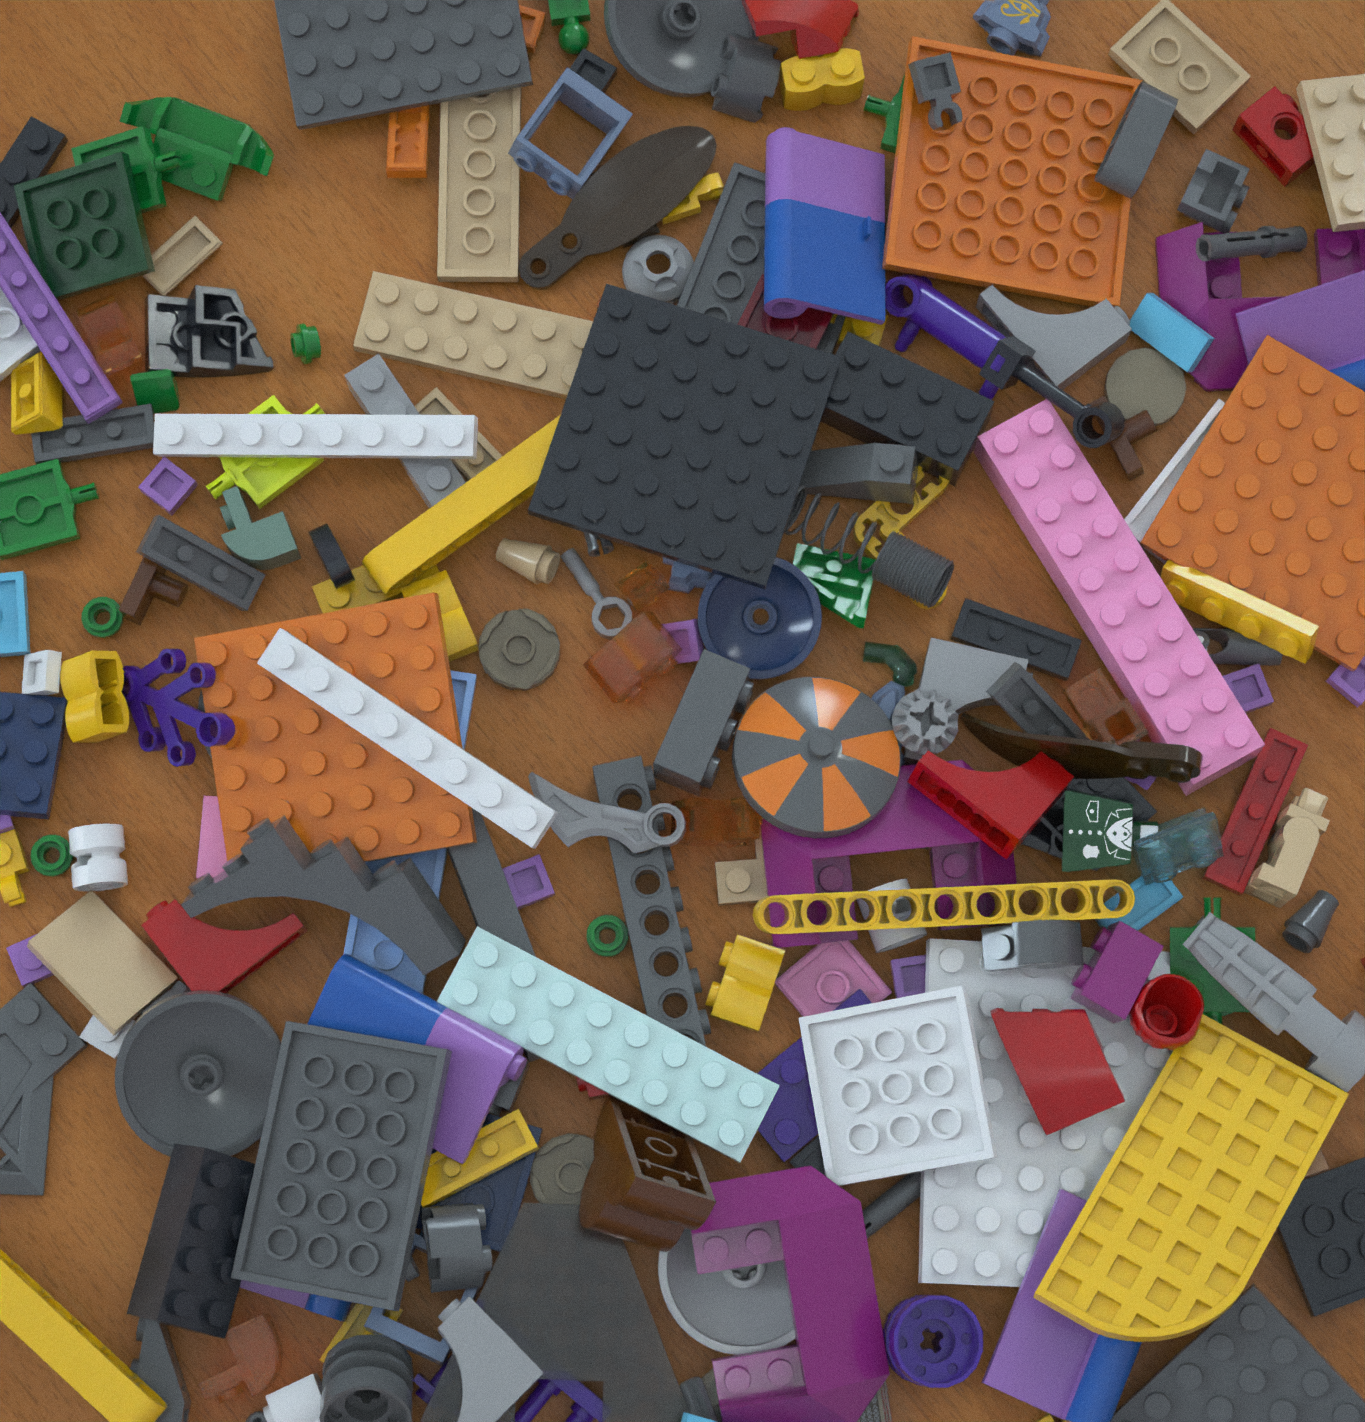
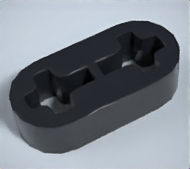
[308,523,355,589]

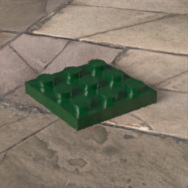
[14,152,155,301]

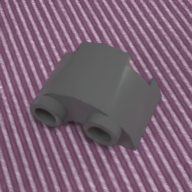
[711,33,781,123]
[1177,149,1250,234]
[420,1202,492,1293]

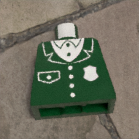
[1062,790,1158,872]

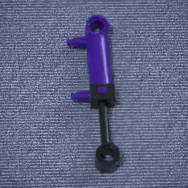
[885,274,1125,448]

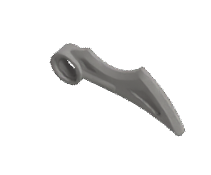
[528,772,686,854]

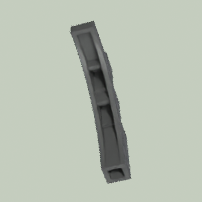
[181,816,466,975]

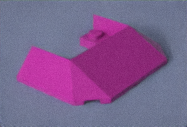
[1155,222,1365,391]
[760,760,1020,948]
[690,1165,890,1422]

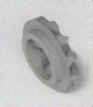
[892,688,959,755]

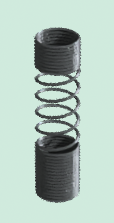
[784,483,954,608]

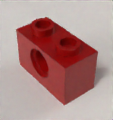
[1232,86,1315,187]

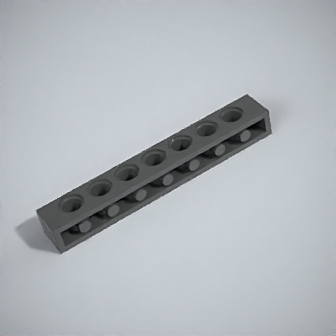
[592,756,716,1052]

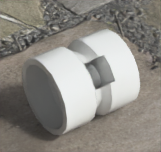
[68,824,128,891]
[857,879,927,953]

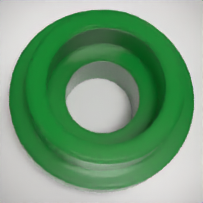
[290,323,321,364]
[81,597,124,638]
[31,835,73,877]
[586,915,628,957]

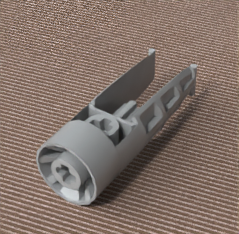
[1182,912,1365,1092]

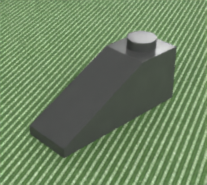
[801,443,918,504]

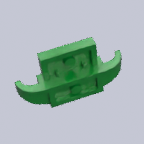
[119,97,274,201]

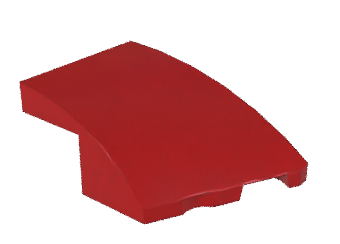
[742,0,859,59]
[990,1008,1125,1136]

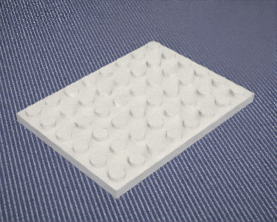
[918,938,1173,1287]

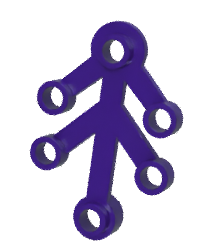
[121,649,235,767]

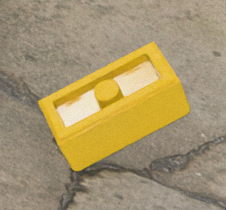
[11,352,63,435]

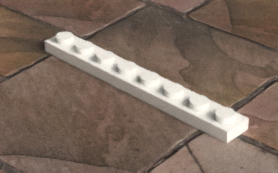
[153,414,478,459]
[257,628,558,849]

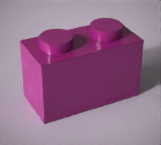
[1070,921,1164,1024]

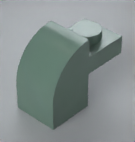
[220,486,301,570]

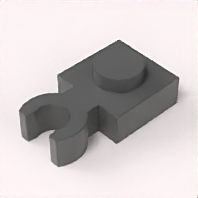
[908,52,962,130]

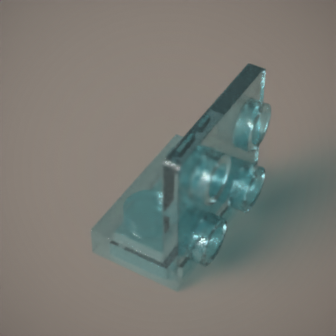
[1131,808,1224,885]

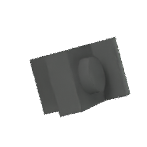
[981,920,1084,972]

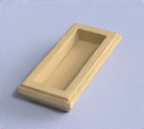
[142,216,223,296]

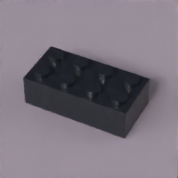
[821,332,995,486]
[127,1144,255,1339]

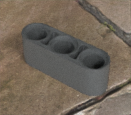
[1094,81,1178,199]

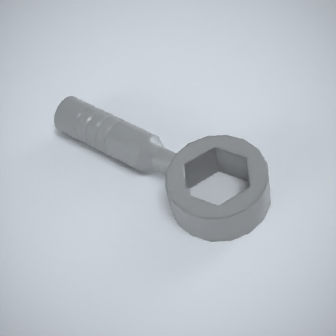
[561,548,632,640]

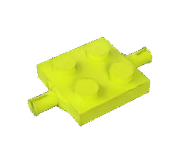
[206,395,325,509]

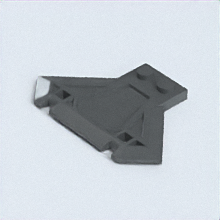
[0,982,88,1196]

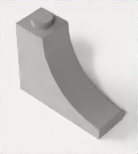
[976,285,1132,390]
[903,638,1033,765]
[438,1296,544,1422]

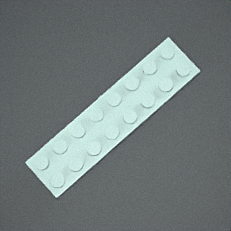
[437,926,779,1163]

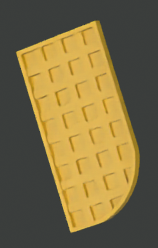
[1033,1014,1349,1342]

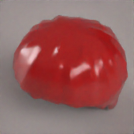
[1129,974,1204,1050]

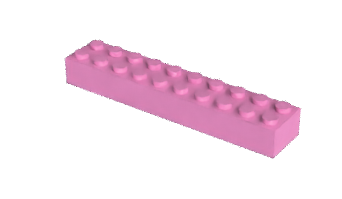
[974,399,1265,796]

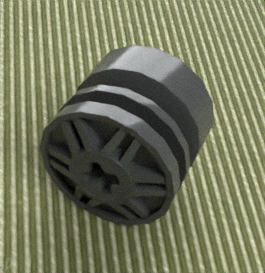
[319,1334,414,1422]

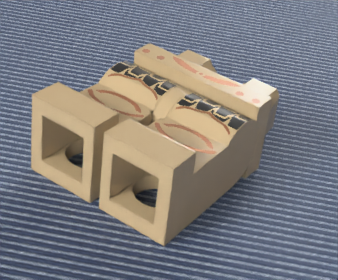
[1244,788,1330,908]

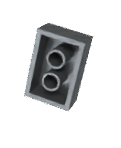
[653,649,754,797]

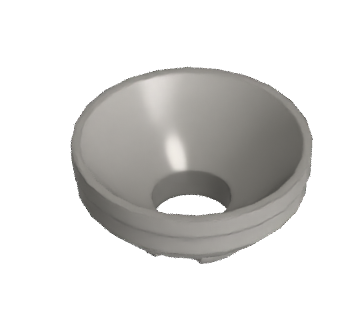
[622,235,694,305]

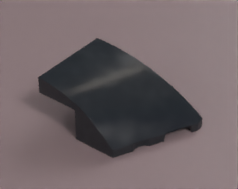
[145,285,273,377]
[1021,777,1157,871]

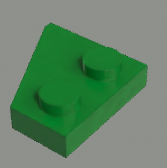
[793,543,876,629]

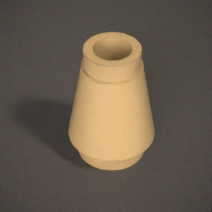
[496,538,560,584]

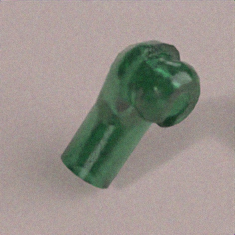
[863,641,918,687]

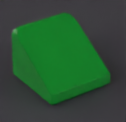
[130,369,180,414]

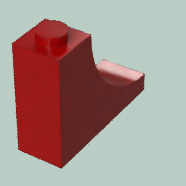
[907,750,1074,860]
[141,899,308,994]

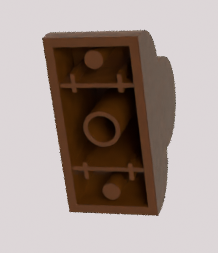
[579,1094,716,1252]

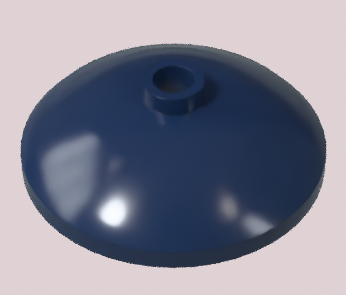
[698,557,822,679]

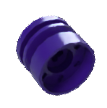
[882,1295,983,1388]

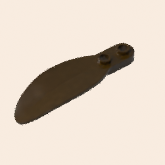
[519,126,717,290]
[961,712,1203,783]

